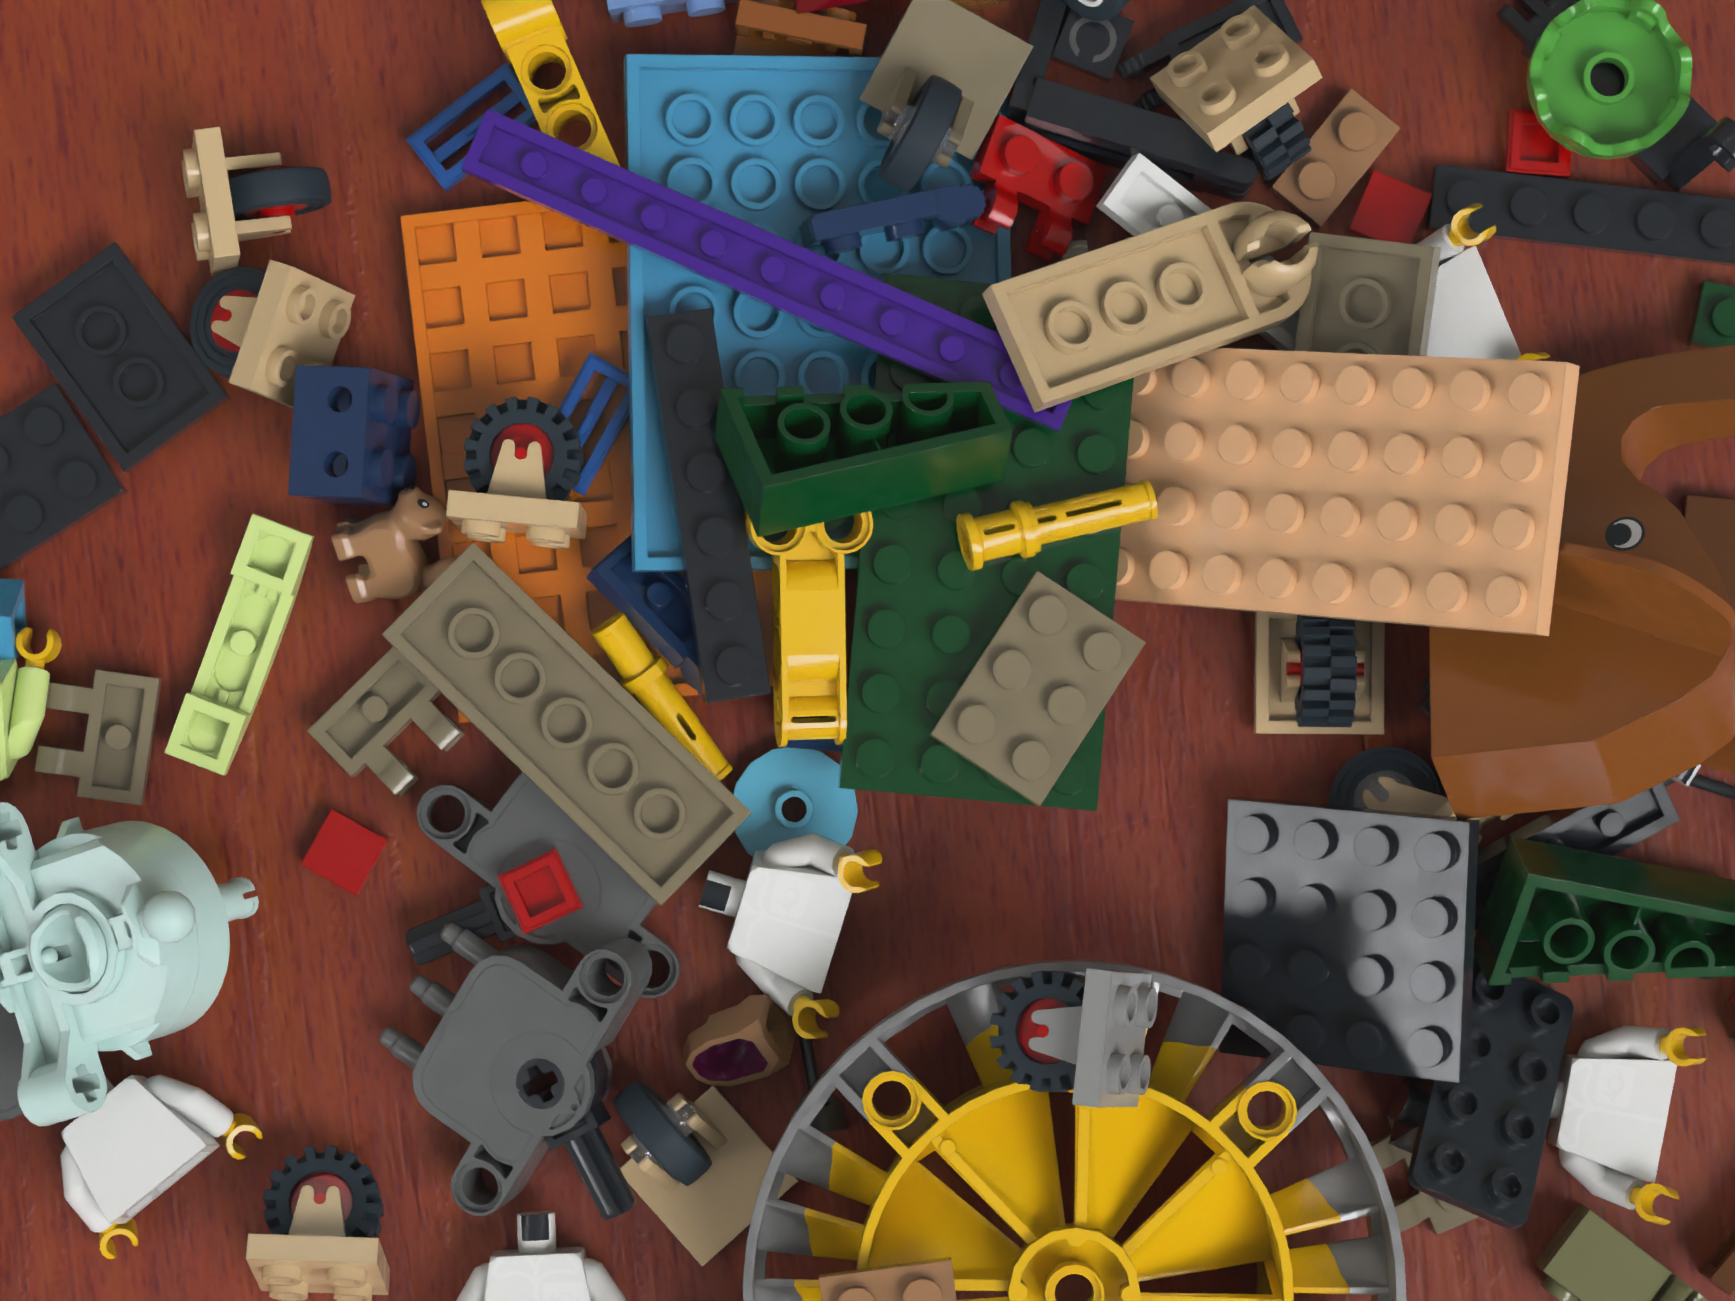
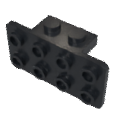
[1389,955,1574,1230]

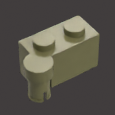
[1534,1203,1709,1301]

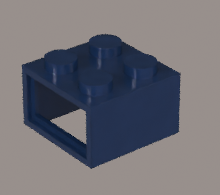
[288,365,420,507]

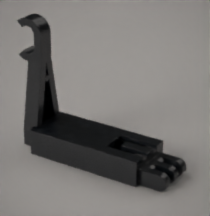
[1006,0,1257,201]
[1496,0,1735,192]

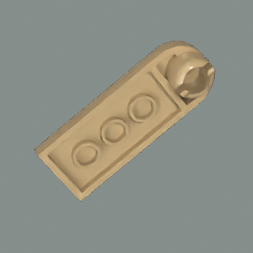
[982,202,1319,412]

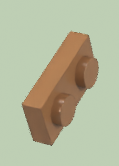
[1269,88,1401,230]
[819,1257,957,1301]

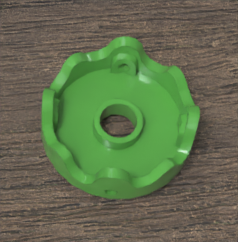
[1526,0,1692,160]

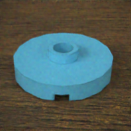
[733,747,858,857]

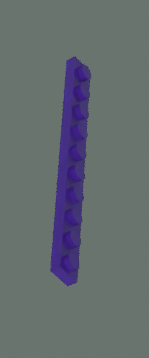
[461,108,1073,433]

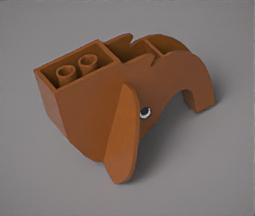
[1429,345,1735,819]

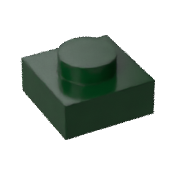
[1687,281,1735,349]

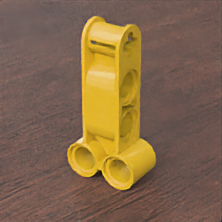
[481,0,620,166]
[743,509,873,747]

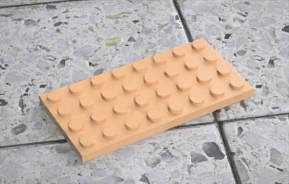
[1115,348,1580,636]

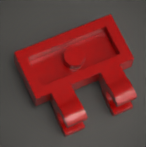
[969,114,1108,262]

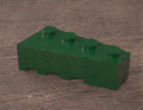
[715,382,1013,537]

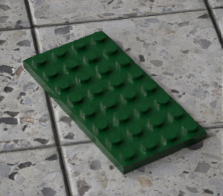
[838,273,1134,811]

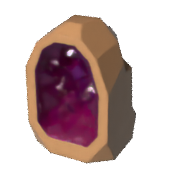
[683,994,795,1087]

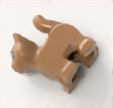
[331,486,458,603]

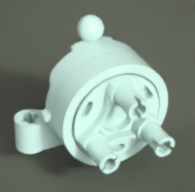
[0,802,259,1126]

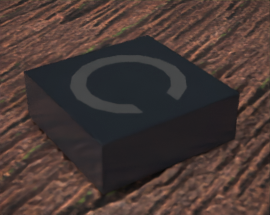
[1051,9,1134,83]

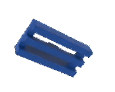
[406,62,538,192]
[559,353,629,497]

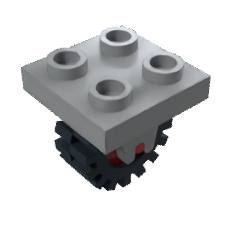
[990,968,1158,1108]

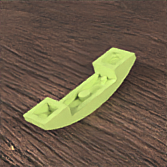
[164,513,314,776]

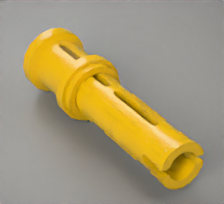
[956,479,1158,571]

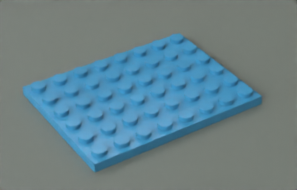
[624,54,1011,572]

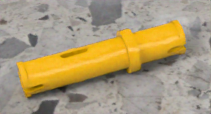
[591,612,732,781]

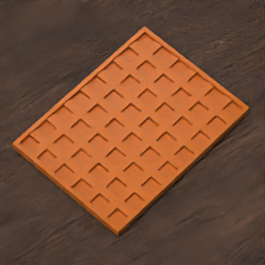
[400,201,773,723]

